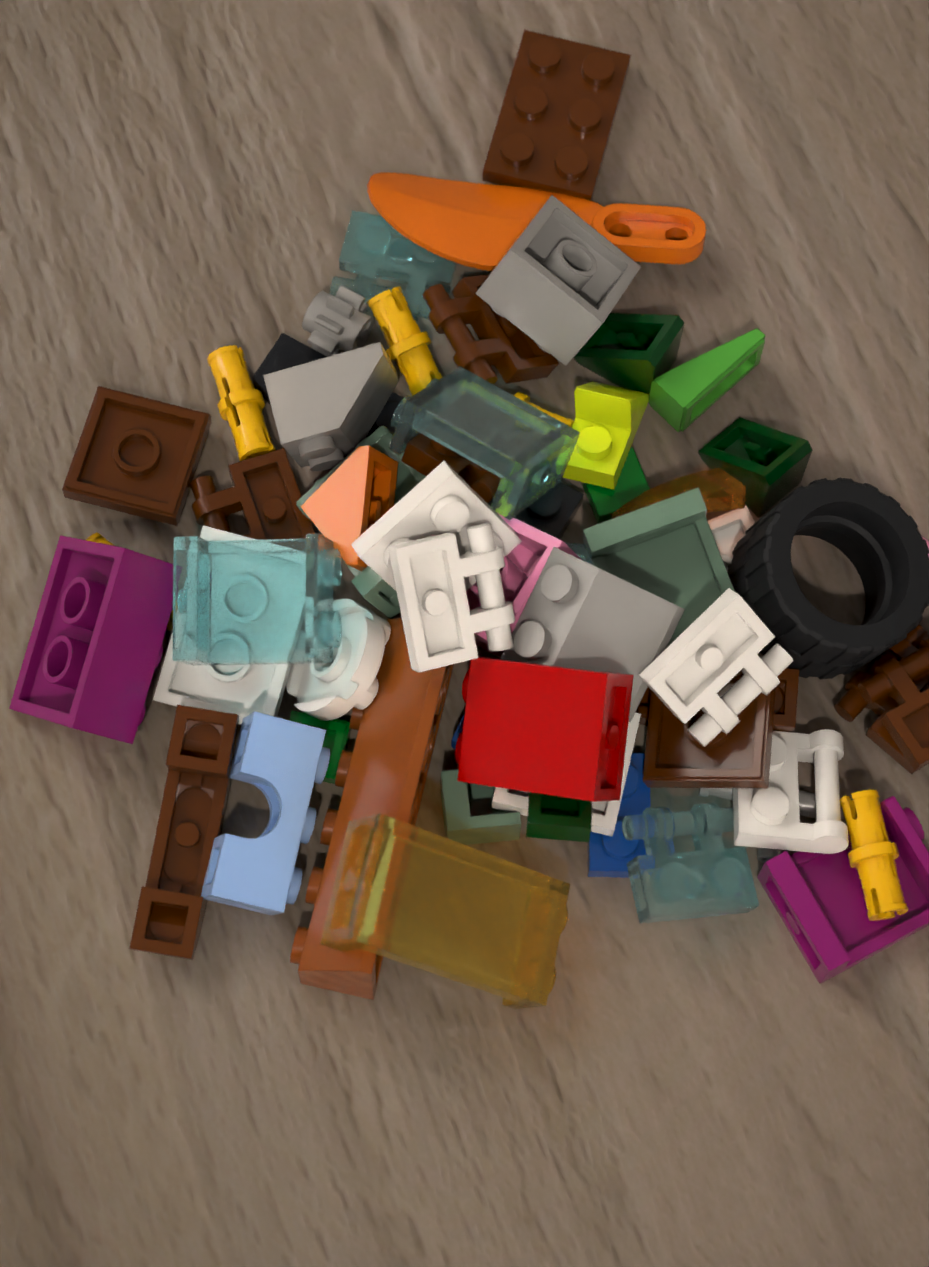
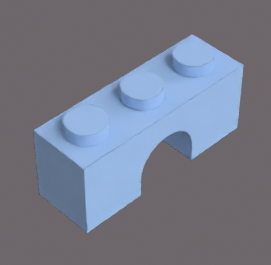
[201,711,330,916]

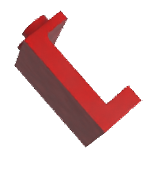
[455,657,634,802]

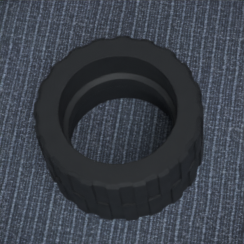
[727,477,929,679]

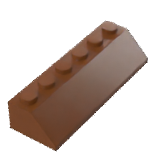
[290,618,454,1000]

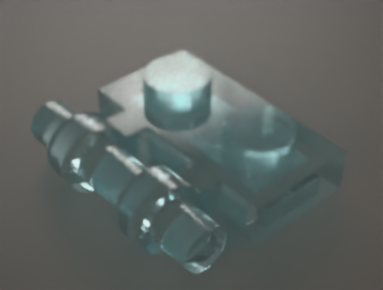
[330,210,457,323]
[622,803,759,924]

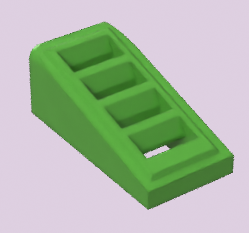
[648,328,766,433]

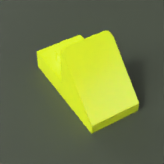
[557,381,649,490]

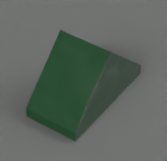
[573,313,684,394]
[698,417,813,518]

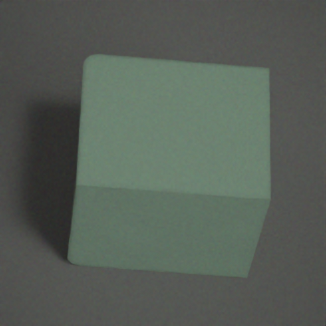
[440,770,522,847]

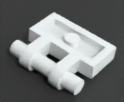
[388,523,515,673]
[639,588,794,748]

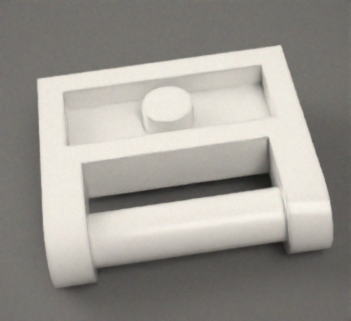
[733,729,848,854]

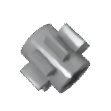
[302,285,374,357]

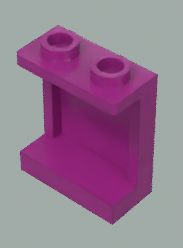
[757,796,929,984]

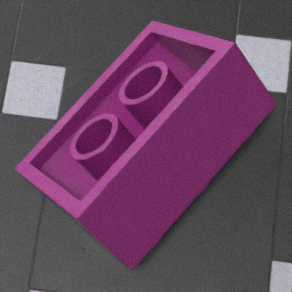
[9,535,184,744]

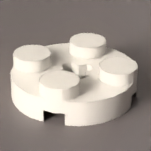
[286,598,391,721]

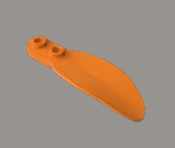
[367,172,706,271]

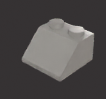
[475,195,641,366]
[263,342,399,471]
[500,547,685,722]

